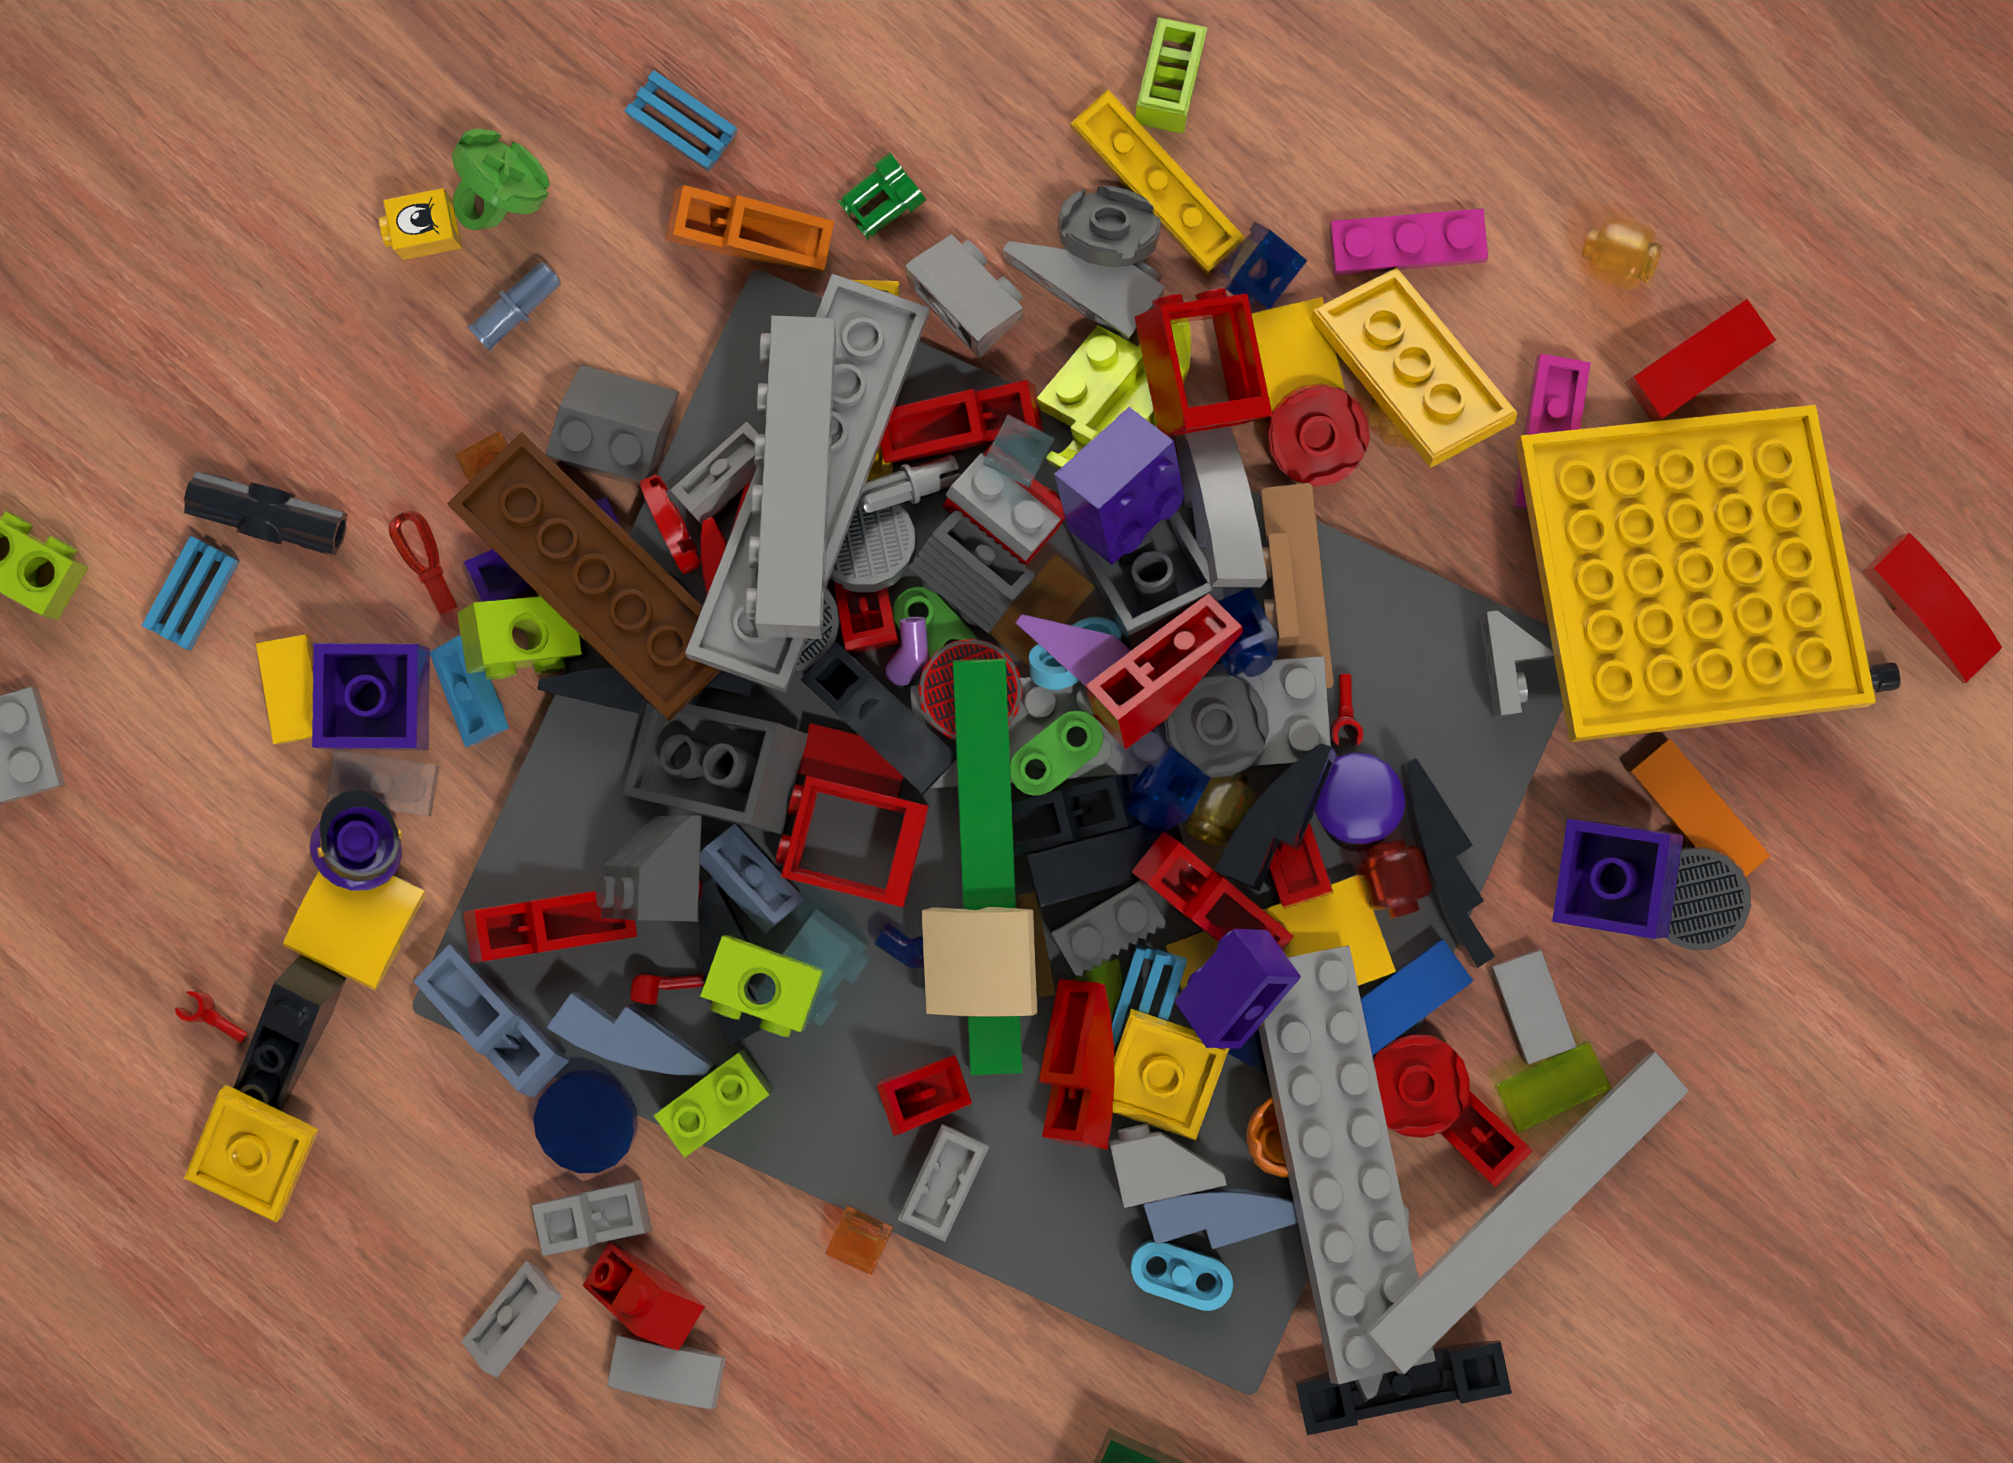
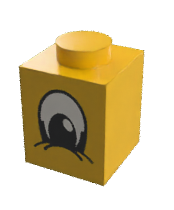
[379,188,463,260]

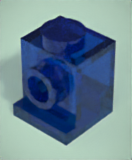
[1220,222,1308,310]
[1217,588,1278,677]
[1127,747,1211,835]

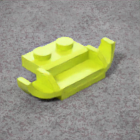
[1036,322,1191,469]

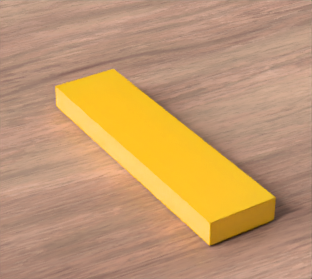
[1070,90,1245,275]

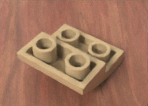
[922,907,1037,1016]

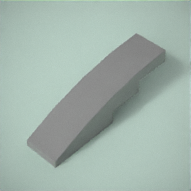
[1176,427,1267,587]

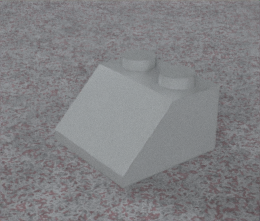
[905,234,1023,358]

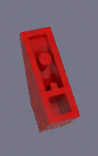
[1085,593,1243,750]

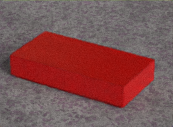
[798,723,904,798]

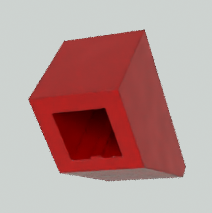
[582,1241,705,1351]

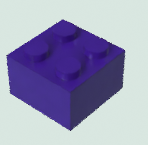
[1054,407,1185,565]
[312,643,430,750]
[1552,819,1683,939]

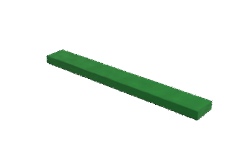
[953,658,1022,1075]

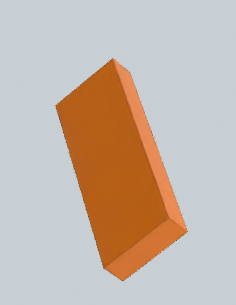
[1628,738,1771,877]

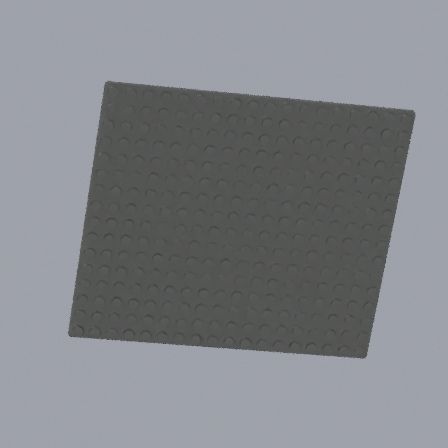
[412,269,1563,1395]

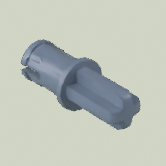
[467,262,561,351]

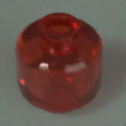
[1357,838,1432,919]

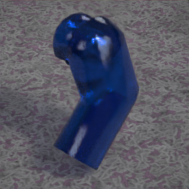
[874,923,924,969]

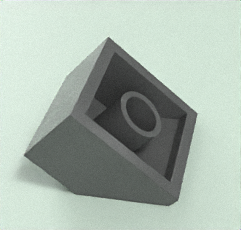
[546,365,680,487]
[596,815,701,922]

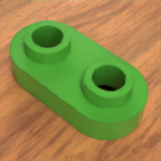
[893,587,977,660]
[1010,711,1104,796]

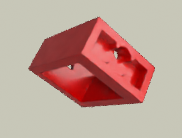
[1134,288,1273,437]
[775,776,930,907]

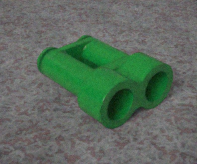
[837,152,927,240]

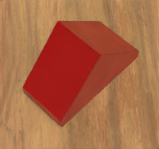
[833,580,900,655]
[877,1054,972,1136]
[1439,1090,1533,1188]

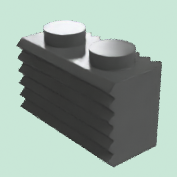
[908,510,1035,634]
[1051,880,1166,976]

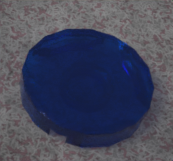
[533,1071,638,1173]

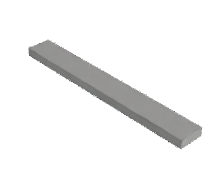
[1363,1052,1689,1374]

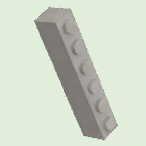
[746,315,837,639]

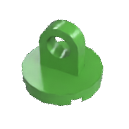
[451,129,550,230]

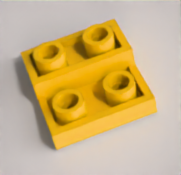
[283,871,425,991]

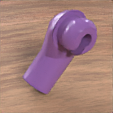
[884,617,929,686]

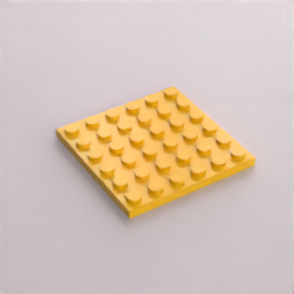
[1515,405,1876,742]

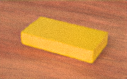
[256,634,313,745]

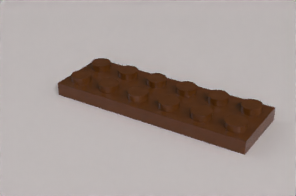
[447,432,722,722]

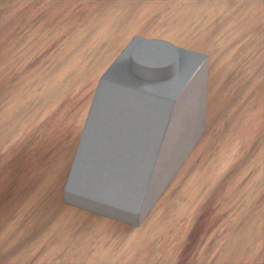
[1109,1124,1227,1208]

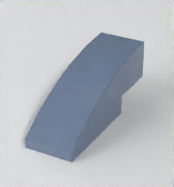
[413,944,570,1098]
[547,991,716,1075]
[1143,1187,1298,1249]

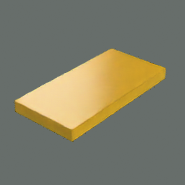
[1311,268,1518,468]
[1165,874,1396,991]

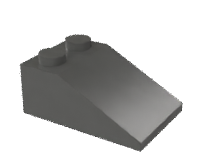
[1064,511,1226,651]
[623,702,808,835]

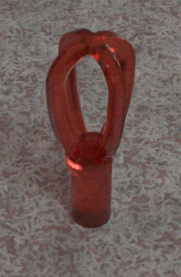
[389,511,458,616]

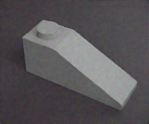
[1003,241,1165,342]

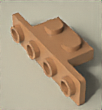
[1261,483,1333,689]

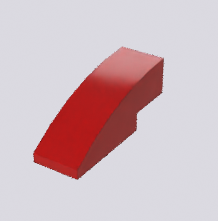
[1625,299,1776,422]
[881,380,1045,463]
[1862,532,2003,684]
[1131,831,1294,951]
[463,891,638,963]
[1039,979,1115,1150]

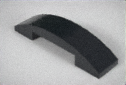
[1296,1340,1512,1436]

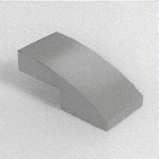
[531,1180,652,1256]
[607,1334,726,1409]

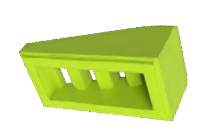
[1135,17,1208,133]

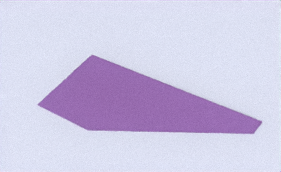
[1015,614,1131,685]

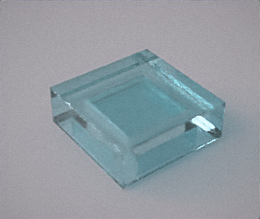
[983,415,1054,487]

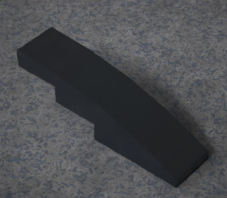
[537,667,758,715]
[1401,758,1495,968]

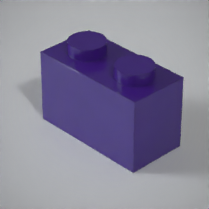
[1175,929,1301,1049]

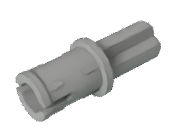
[859,454,961,513]

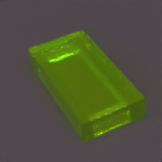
[1494,1041,1612,1133]

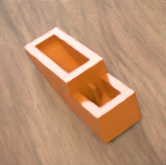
[665,185,835,272]

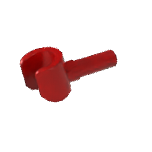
[1330,674,1364,746]
[630,973,704,1005]
[175,991,249,1044]

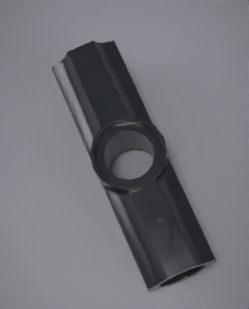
[184,471,348,556]

